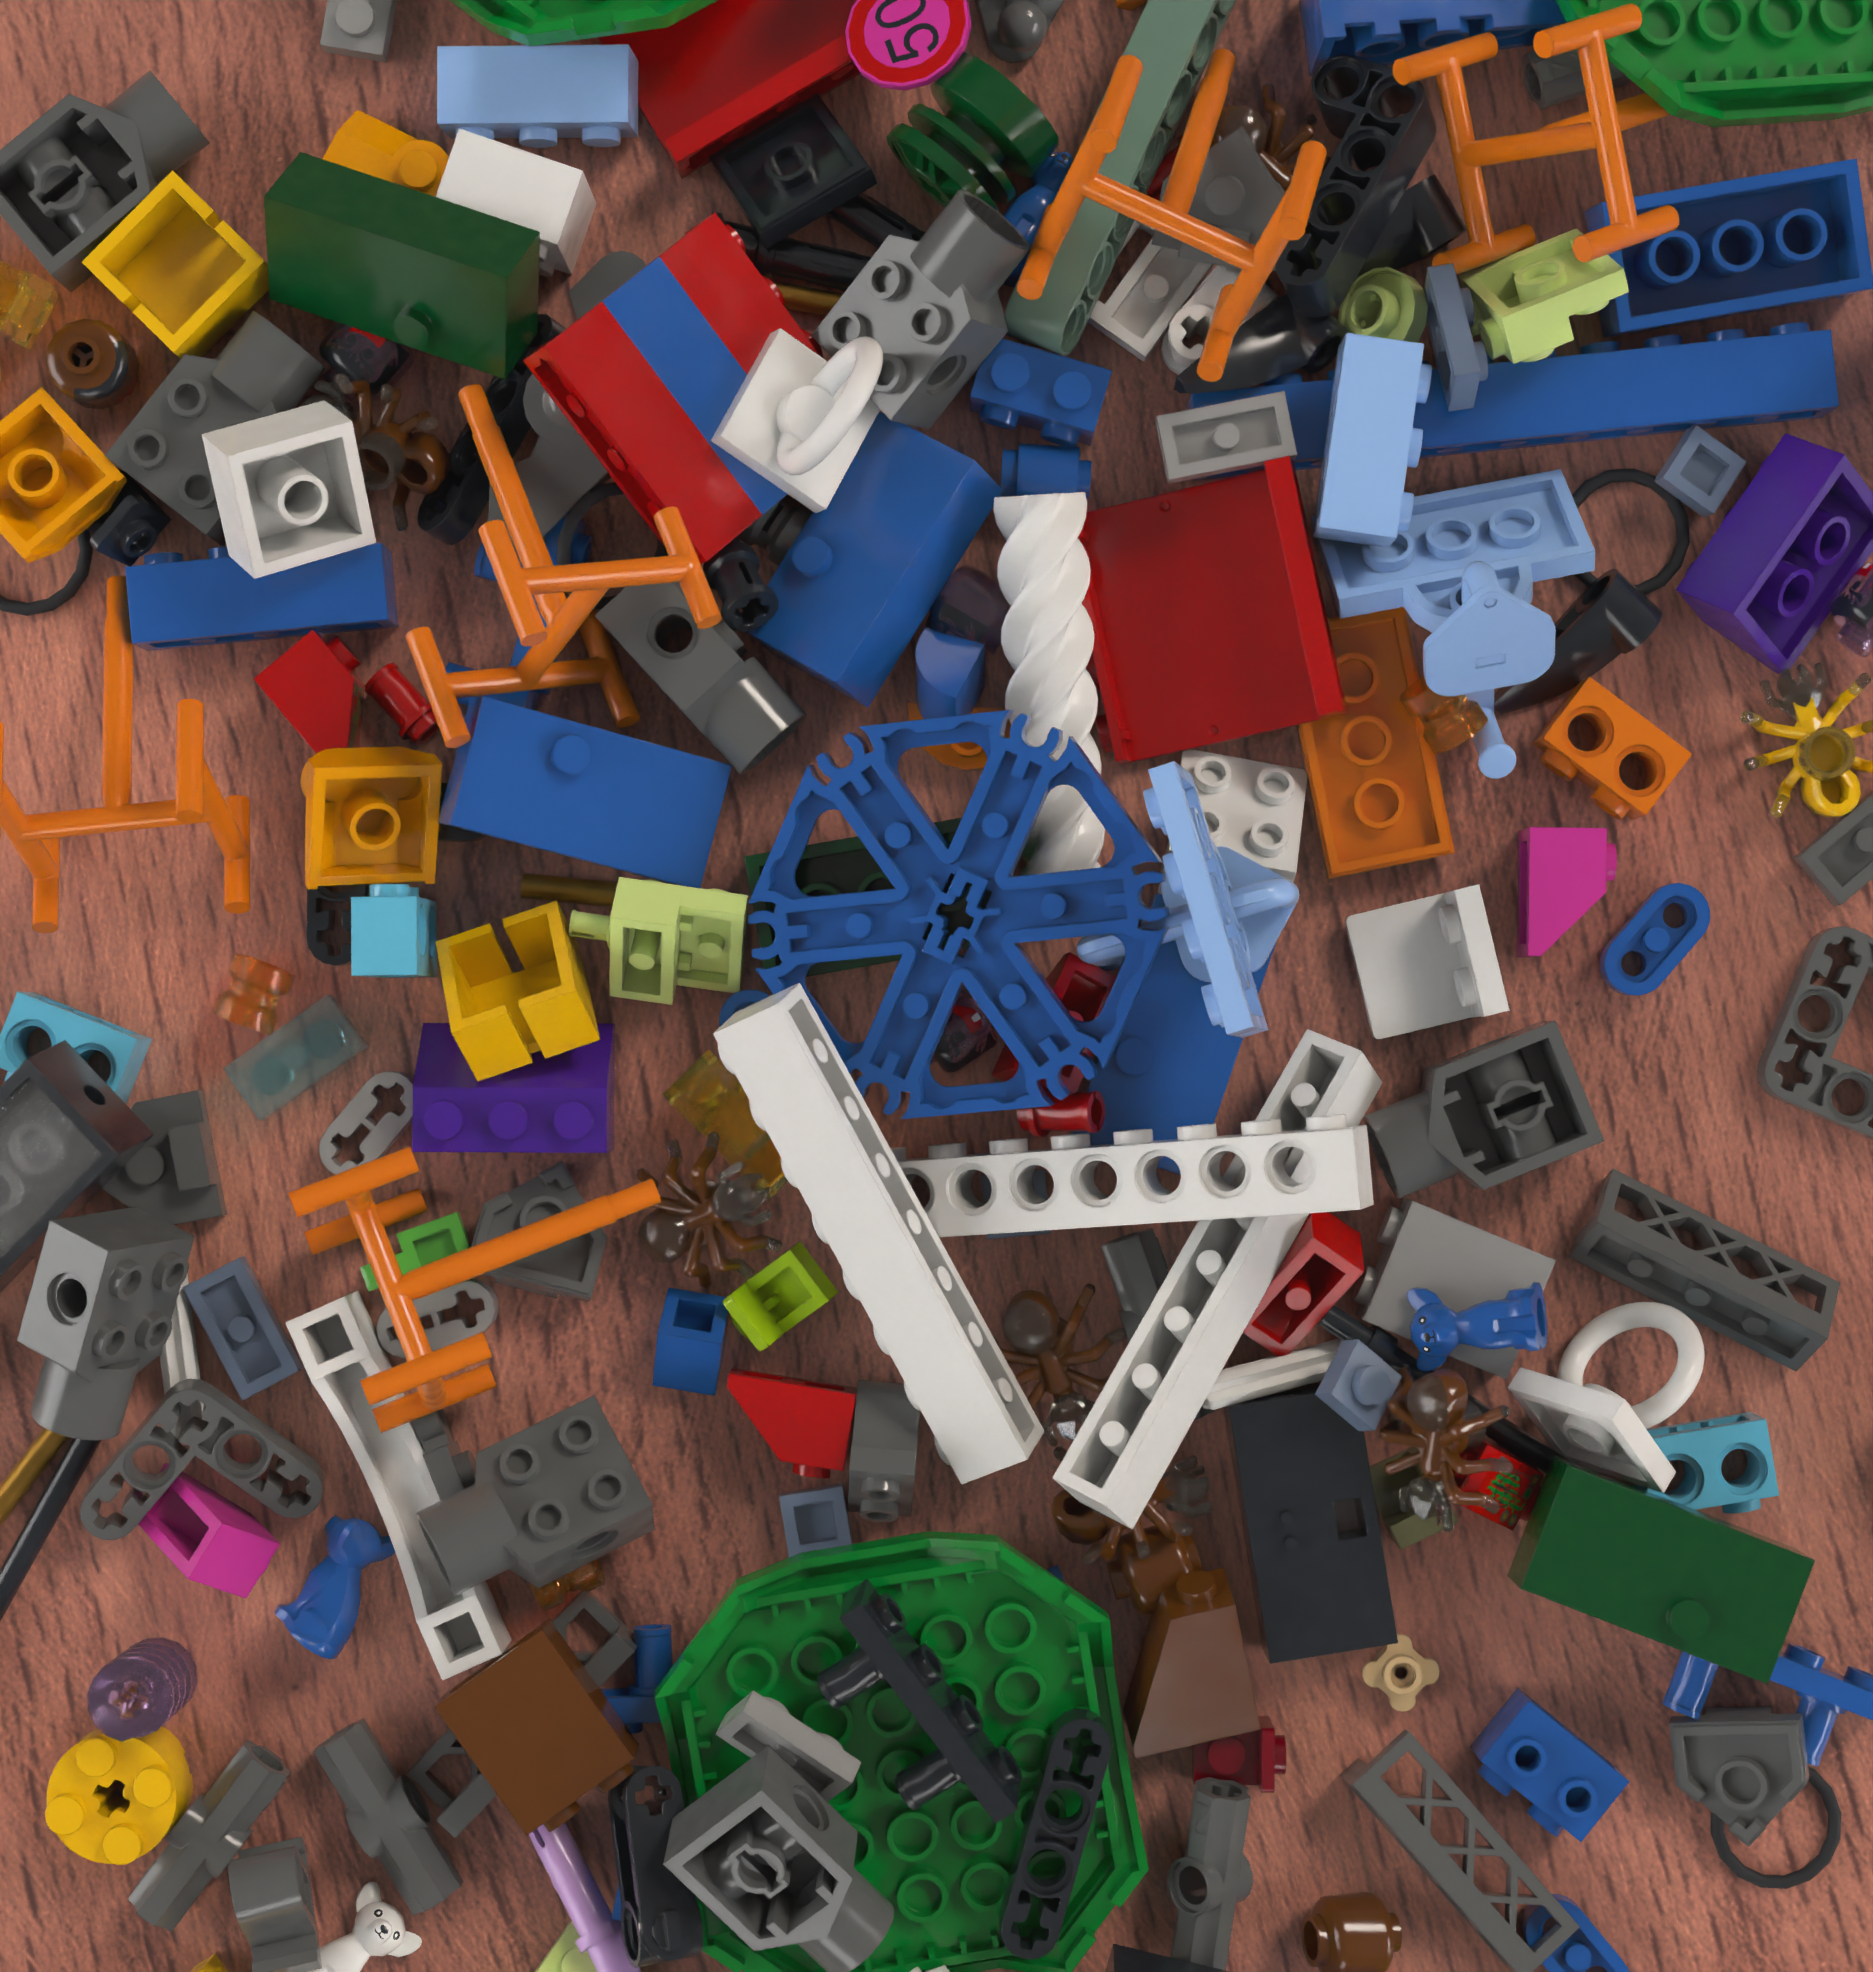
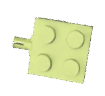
[569,877,748,1005]

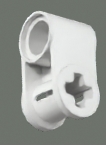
[1161,265,1279,375]

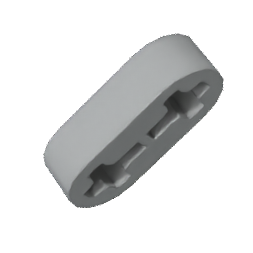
[319,1071,414,1175]
[377,1278,499,1358]

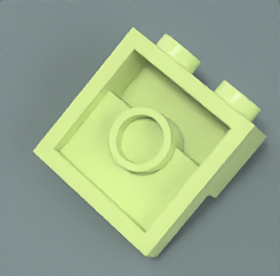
[1459,228,1629,364]

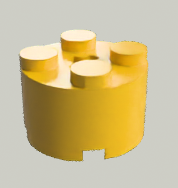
[45,1718,193,1865]

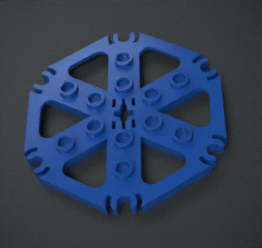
[748,710,1170,1119]

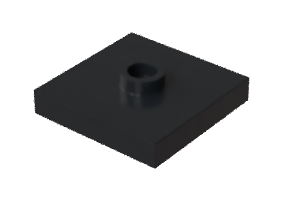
[708,93,878,248]

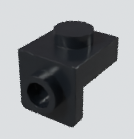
[87,467,172,566]

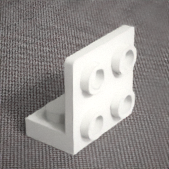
[1157,749,1307,894]
[1345,884,1510,1039]

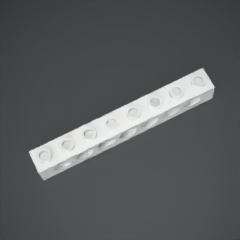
[890,1114,1374,1237]

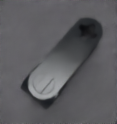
[608,1765,703,1968]

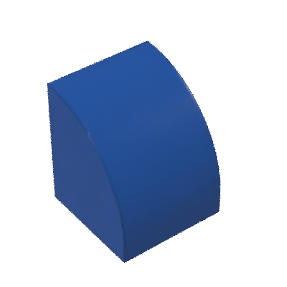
[915,627,985,719]
[652,1287,729,1396]

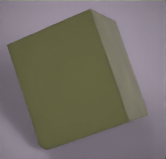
[1370,1446,1459,1550]

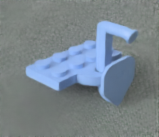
[1311,469,1595,779]
[1076,761,1300,1038]

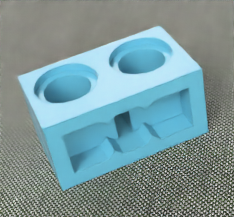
[351,884,437,978]
[0,991,152,1104]
[1634,1412,1779,1513]

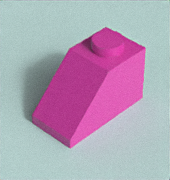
[1517,827,1617,958]
[138,1463,280,1598]

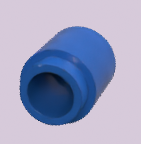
[1000,443,1092,499]

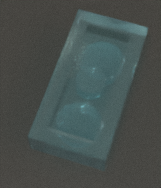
[223,995,369,1121]

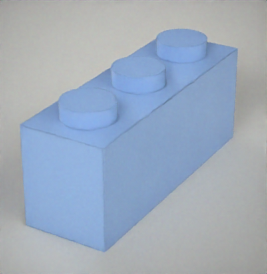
[437,44,638,148]
[1312,333,1432,548]

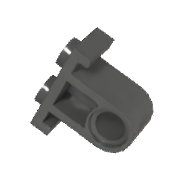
[848,1379,920,1522]
[228,1837,322,1972]

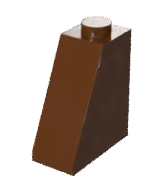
[1123,1567,1261,1759]

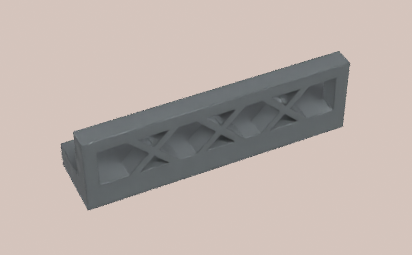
[1569,1168,1840,1372]
[407,1587,637,1838]
[1339,1729,1580,1972]

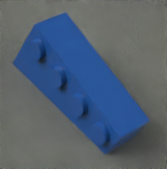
[1299,0,1567,76]

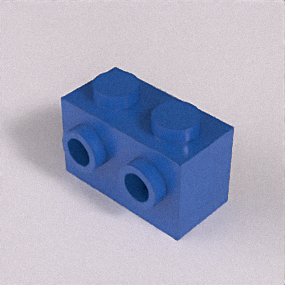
[969,338,1112,447]
[1470,1687,1630,1842]

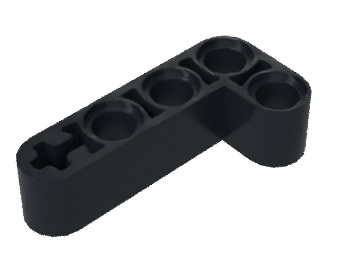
[1275,54,1437,318]

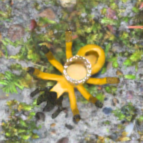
[1740,663,1873,818]

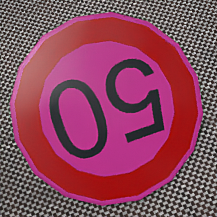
[845,0,972,91]

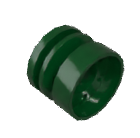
[886,52,1059,211]

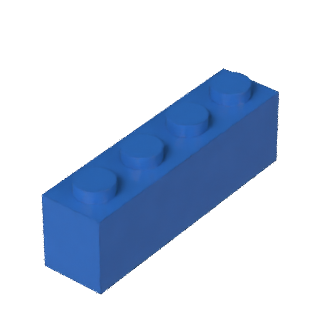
[125,543,399,651]

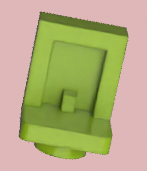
[723,1241,838,1351]

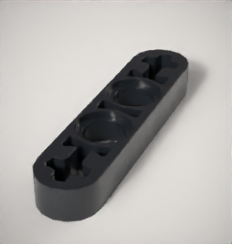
[417,314,566,545]
[999,1708,1111,1959]

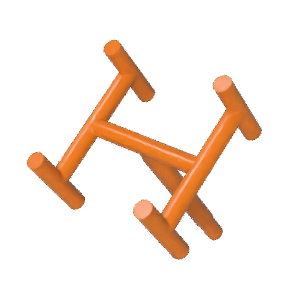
[1392,3,1679,275]
[1017,49,1327,382]
[405,384,722,748]
[0,575,250,933]
[288,1146,661,1433]

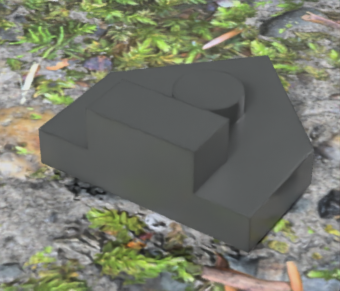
[1151,126,1285,271]
[102,1090,227,1225]
[471,1161,607,1302]
[1669,1706,1809,1847]

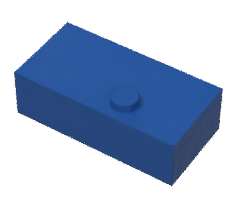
[1585,158,1873,338]
[744,411,1003,708]
[438,696,732,888]
[1069,893,1276,1175]

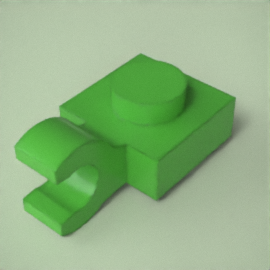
[360,1211,471,1292]

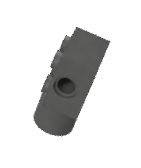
[0,71,210,292]
[811,190,1030,429]
[105,311,326,546]
[595,582,807,775]
[1363,1021,1604,1199]
[17,1207,195,1440]
[416,1395,655,1596]
[663,1745,894,1972]

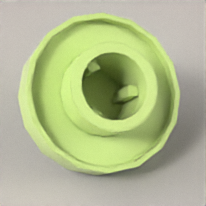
[1338,267,1428,343]

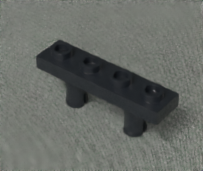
[817,1579,1022,1823]

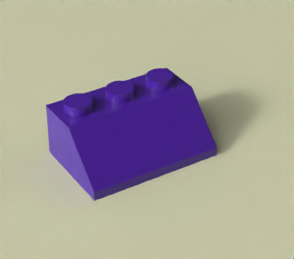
[1676,433,1873,677]
[412,1023,615,1153]

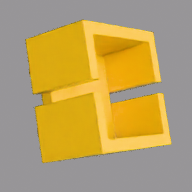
[82,170,269,359]
[435,900,600,1081]

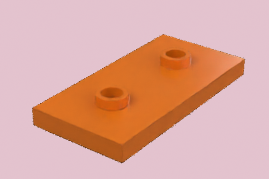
[1296,607,1455,879]

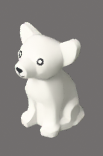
[308,1881,422,1972]

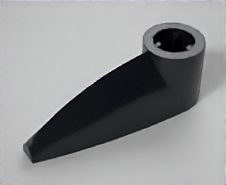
[1354,174,1467,282]
[1174,294,1348,394]
[1494,569,1662,714]

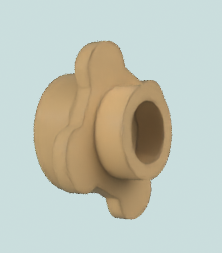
[1362,1634,1440,1712]

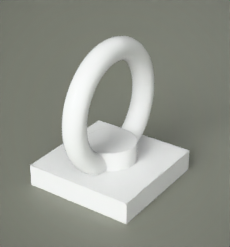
[711,328,883,513]
[1508,1302,1705,1493]

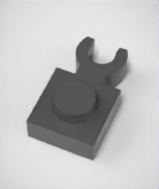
[411,1409,476,1501]

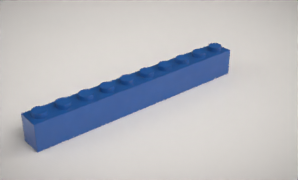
[1187,322,1839,481]

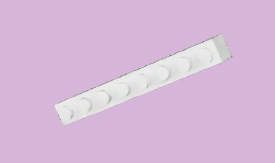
[713,983,1044,1484]
[1053,1029,1383,1529]

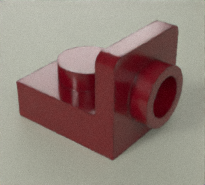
[1192,1716,1286,1793]

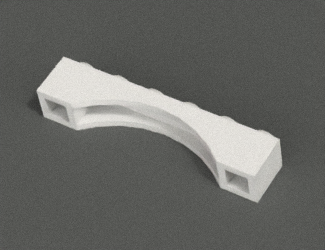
[285,1291,512,1681]

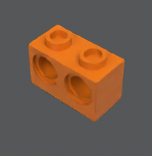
[1532,676,1692,820]

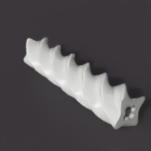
[993,492,1105,876]

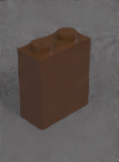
[435,1619,640,1836]

